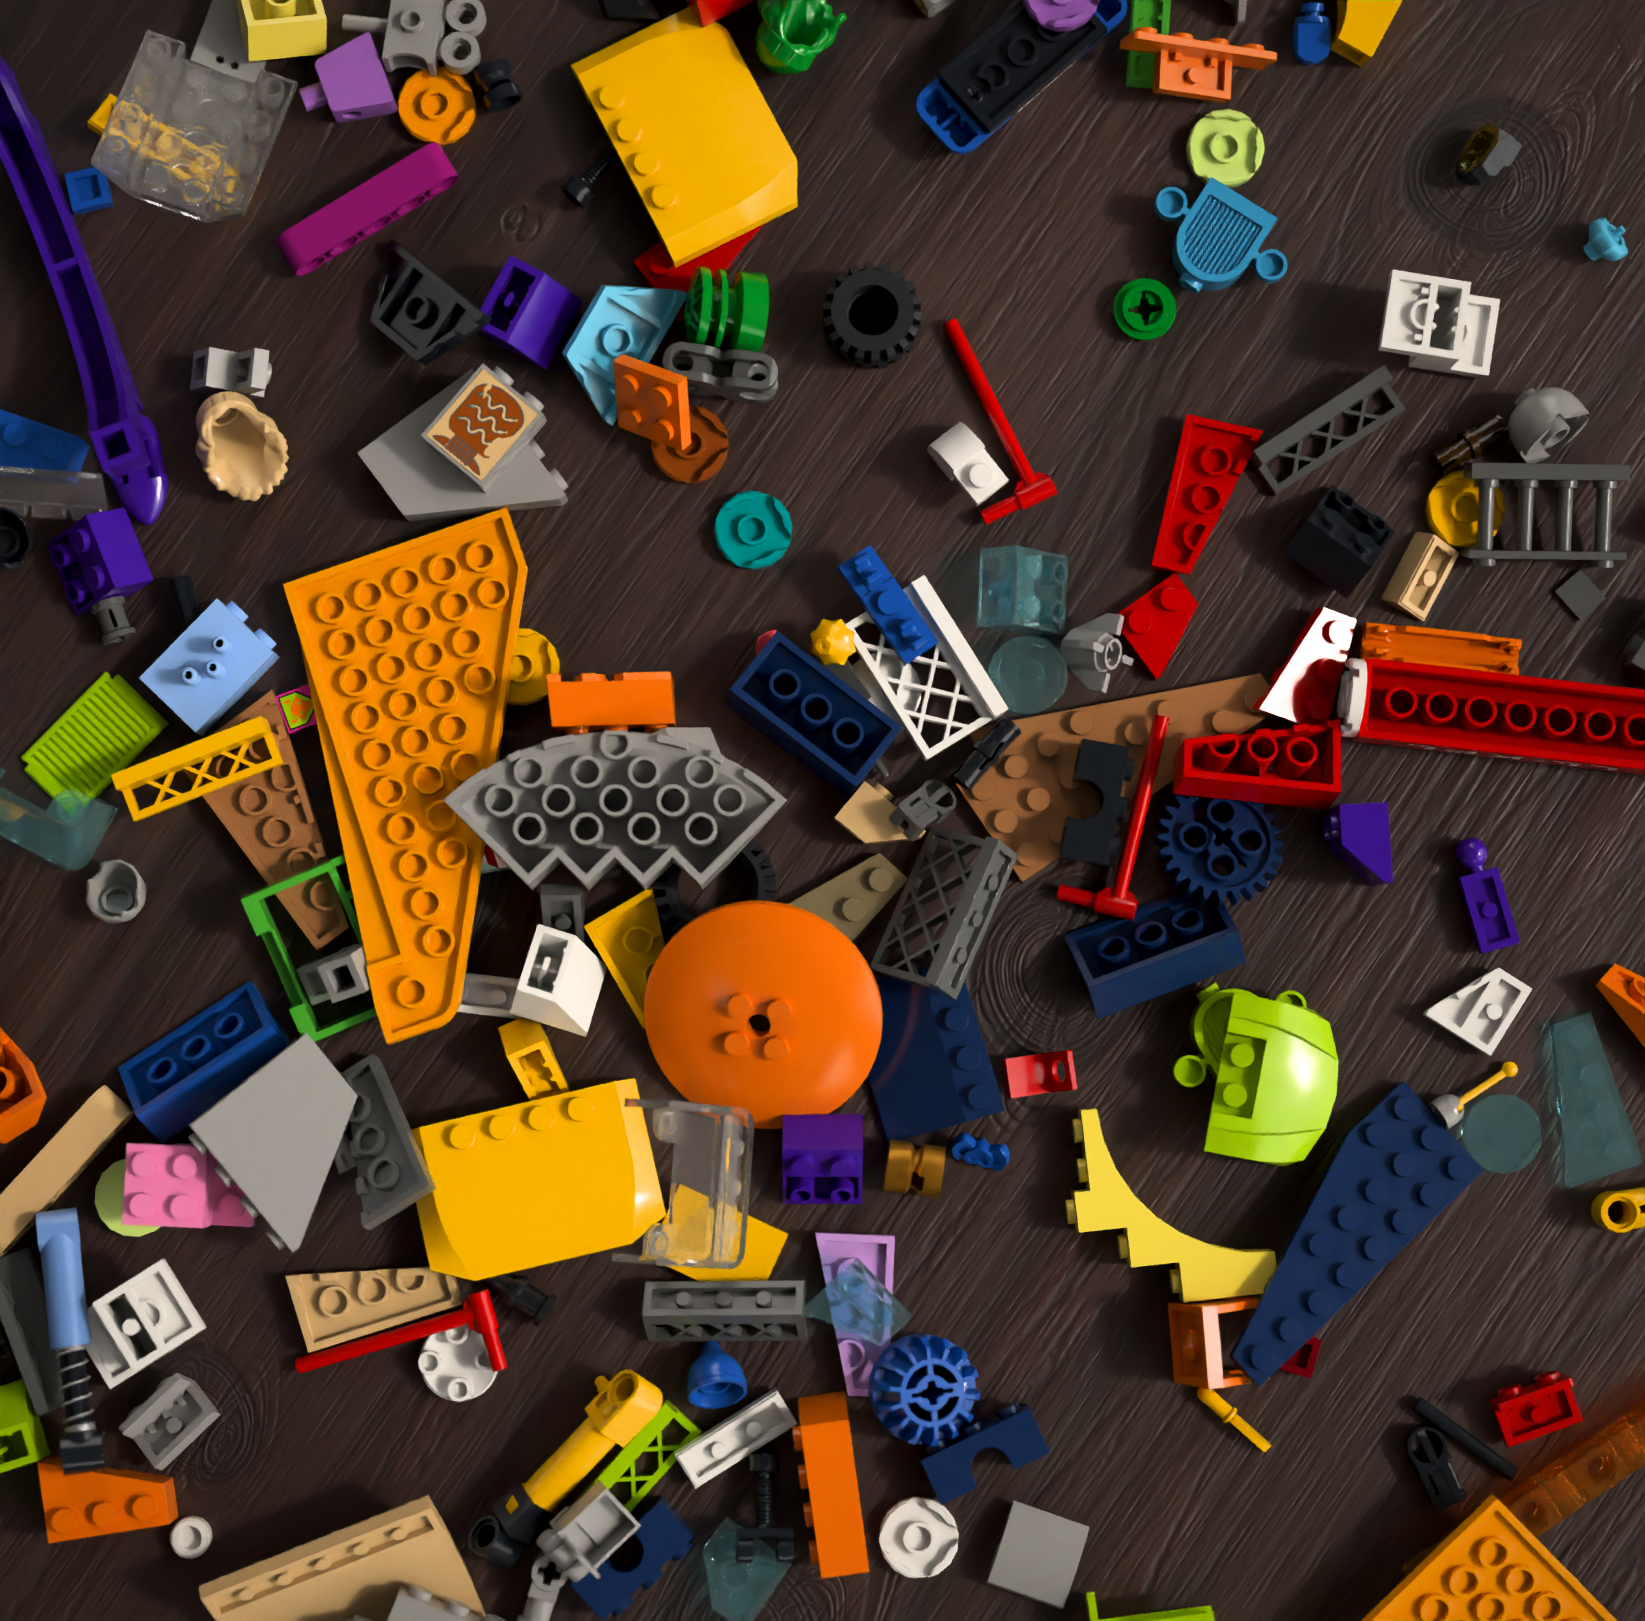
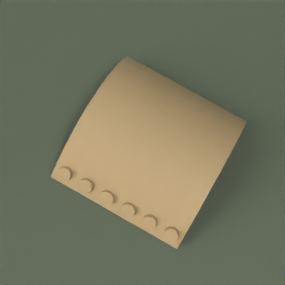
[199,1496,486,1621]

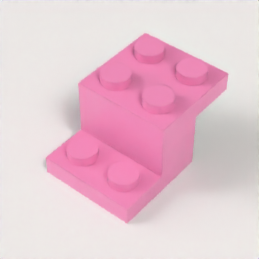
[122,1143,255,1228]

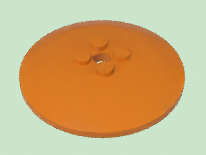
[644,900,883,1129]

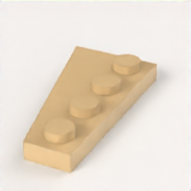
[285,1266,463,1353]

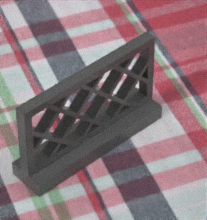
[870,826,1018,1000]

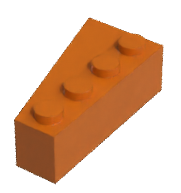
[792,1391,869,1579]

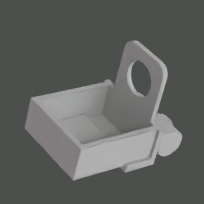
[536,1480,641,1582]

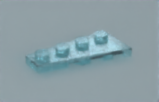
[1550,1012,1644,1189]

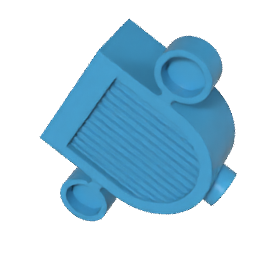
[1154,177,1287,294]

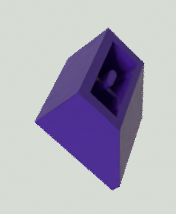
[477,255,583,370]
[47,507,153,616]
[782,1114,863,1204]

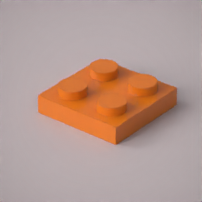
[613,354,691,451]

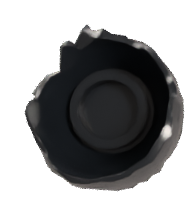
[0,507,33,572]

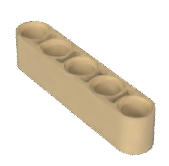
[0,1085,135,1257]

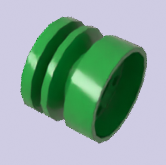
[684,266,769,353]

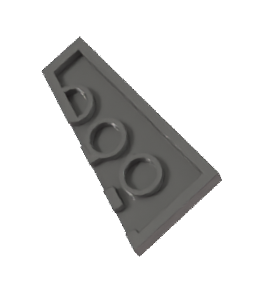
[340,1053,437,1230]

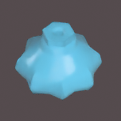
[1584,218,1628,261]

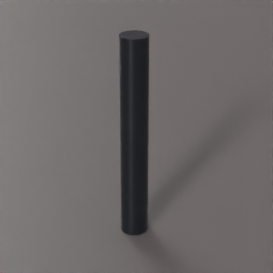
[1411,1397,1519,1481]

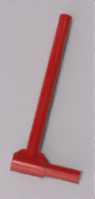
[943,318,1057,525]
[1057,714,1170,921]
[295,1289,508,1374]

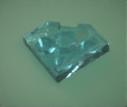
[702,1516,792,1621]

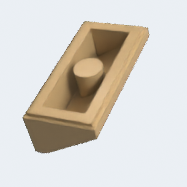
[1381,532,1460,622]

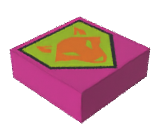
[275,684,317,734]

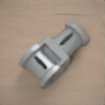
[516,1550,567,1621]

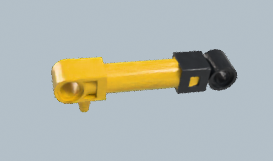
[468,1369,663,1568]

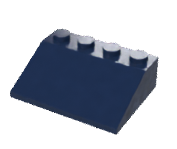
[868,965,1005,1144]

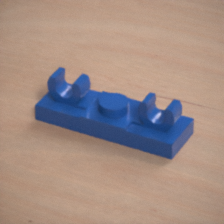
[837,545,938,666]

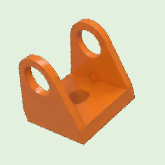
[1168,1296,1270,1389]

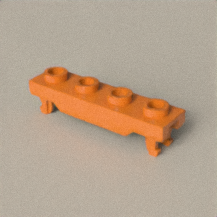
[1360,622,1522,675]

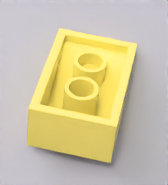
[236,0,327,62]

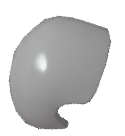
[86,859,147,924]

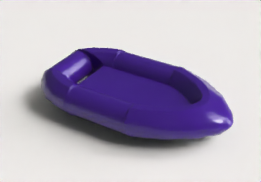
[111,413,168,525]

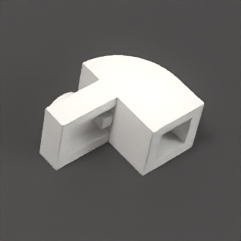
[927,422,1009,506]

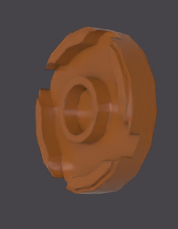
[651,406,729,485]

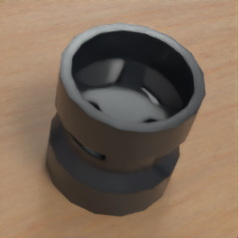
[473,59,523,112]

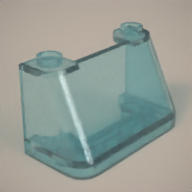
[0,767,119,871]

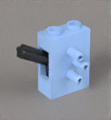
[139,575,280,736]

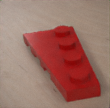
[634,224,764,326]
[1151,414,1263,576]

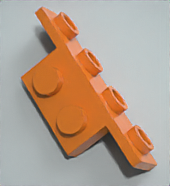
[1120,27,1277,103]

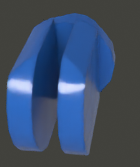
[1293,3,1331,66]

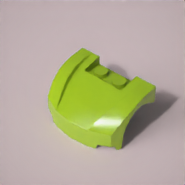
[1203,992,1338,1166]

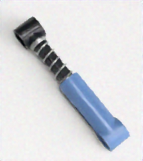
[35,1207,105,1476]

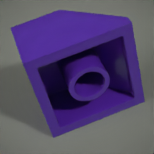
[1321,802,1393,886]

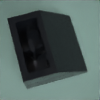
[1283,485,1395,599]

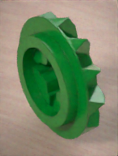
[1113,278,1176,342]

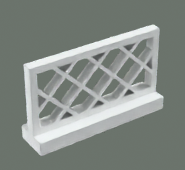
[845,575,1009,761]

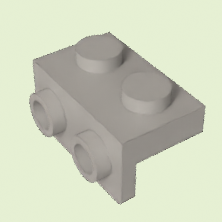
[119,1373,221,1471]

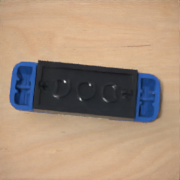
[916,0,1127,155]

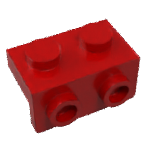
[1488,1370,1583,1448]

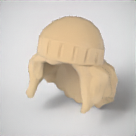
[195,391,289,502]

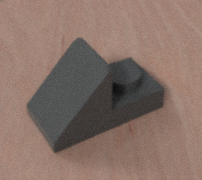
[540,884,585,944]

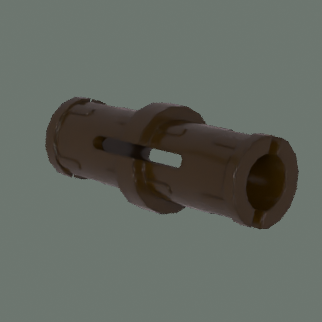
[1430,413,1509,476]

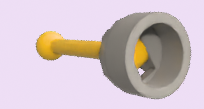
[1429,1061,1518,1130]

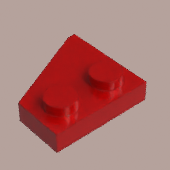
[1118,573,1198,680]

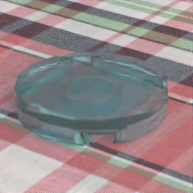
[988,635,1068,714]
[1461,1094,1542,1173]

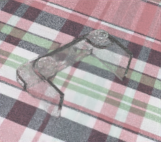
[612,1098,754,1269]

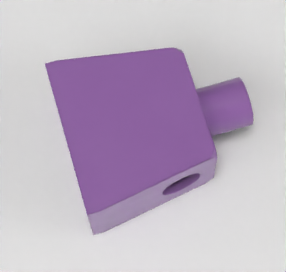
[299,32,399,123]

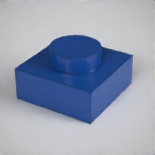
[64,165,114,215]

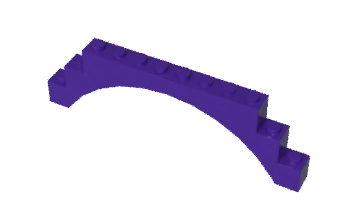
[0,54,152,479]

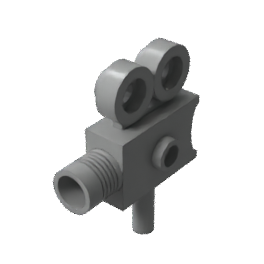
[342,0,486,77]

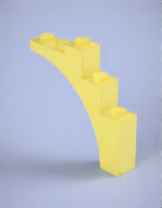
[1065,1108,1277,1302]

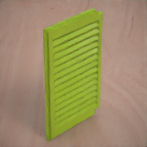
[21,672,169,819]

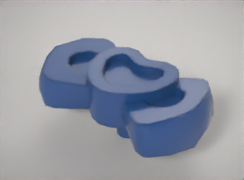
[951,1132,1010,1171]

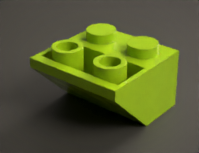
[0,1379,50,1473]

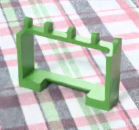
[240,854,377,1042]

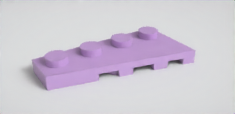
[815,1232,895,1397]

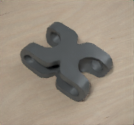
[663,342,778,404]

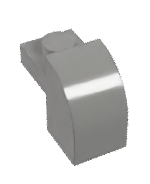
[190,347,272,399]
[296,943,371,1005]

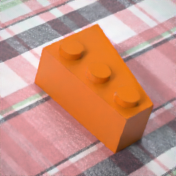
[37,1456,179,1544]

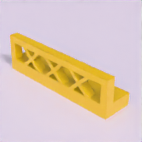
[111,716,284,822]

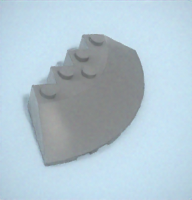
[444,731,787,891]

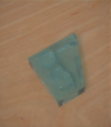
[804,1257,912,1346]

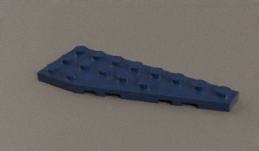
[1228,1081,1484,1387]

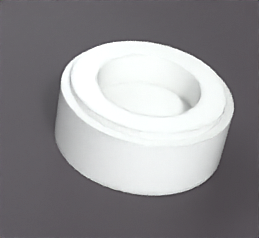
[170,1516,213,1559]

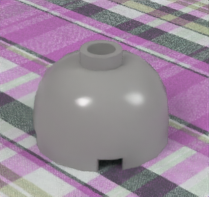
[1508,387,1589,463]

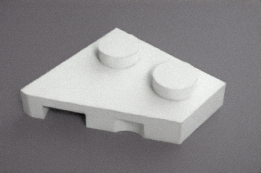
[1423,967,1532,1056]

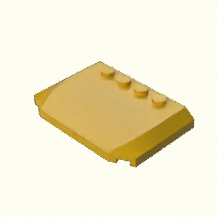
[571,7,798,268]
[411,1078,666,1281]

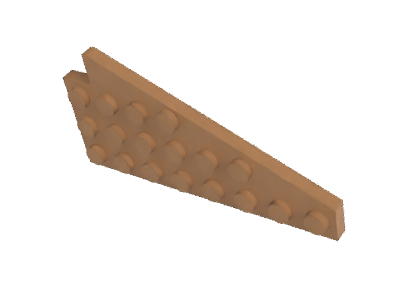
[955,673,1270,883]

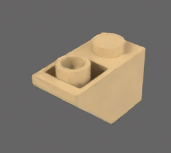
[834,781,926,845]

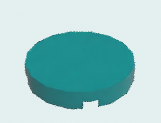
[714,491,792,570]

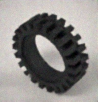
[653,839,777,933]

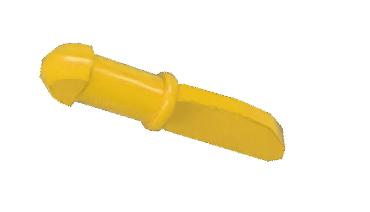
[1197,1388,1272,1452]

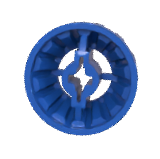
[868,1334,980,1446]

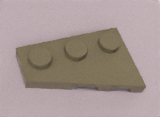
[789,853,908,942]

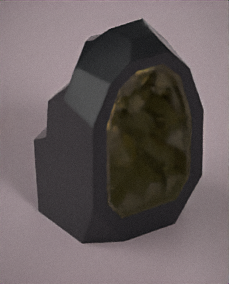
[1456,123,1522,186]

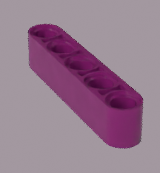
[275,142,459,276]

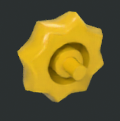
[810,619,856,665]

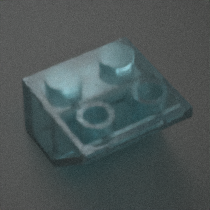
[977,545,1068,635]

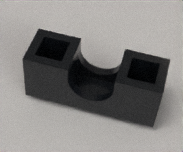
[1058,739,1135,867]

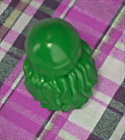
[755,0,847,75]

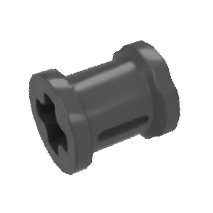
[90,596,137,645]

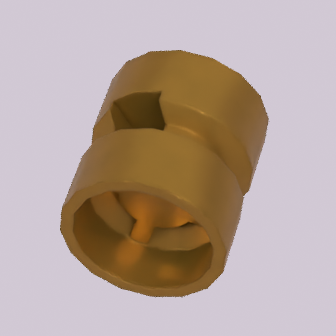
[883,1139,946,1198]

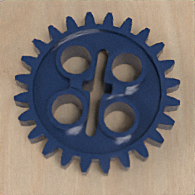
[1154,794,1285,907]

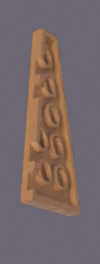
[183,690,351,951]

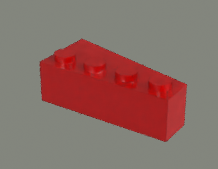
[1173,719,1341,810]

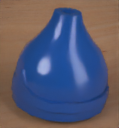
[686,1341,747,1409]

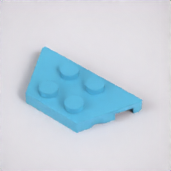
[562,285,687,426]

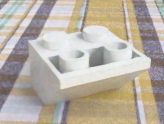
[509,924,607,1037]

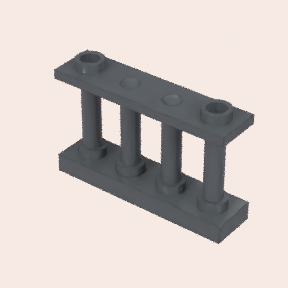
[1460,462,1630,568]

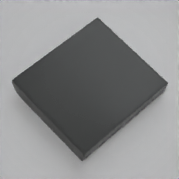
[1555,569,1606,620]

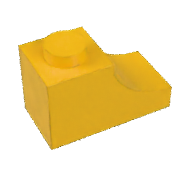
[498,1017,571,1101]

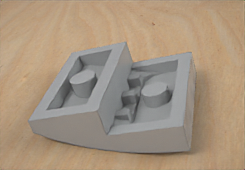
[986,1501,1090,1610]

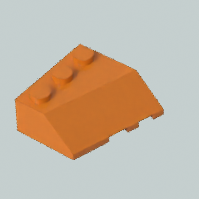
[546,672,676,735]

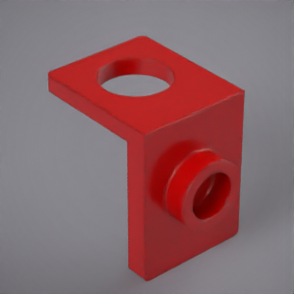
[1001,1050,1077,1099]

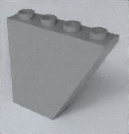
[358,369,569,522]
[188,1033,357,1252]

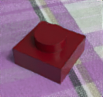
[1279,1336,1322,1379]

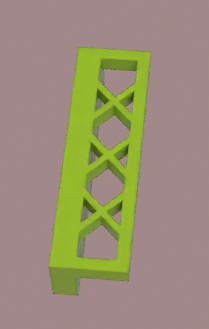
[569,1399,702,1512]

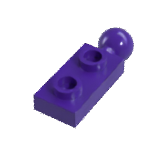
[1455,838,1520,954]

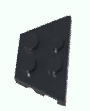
[370,239,492,366]

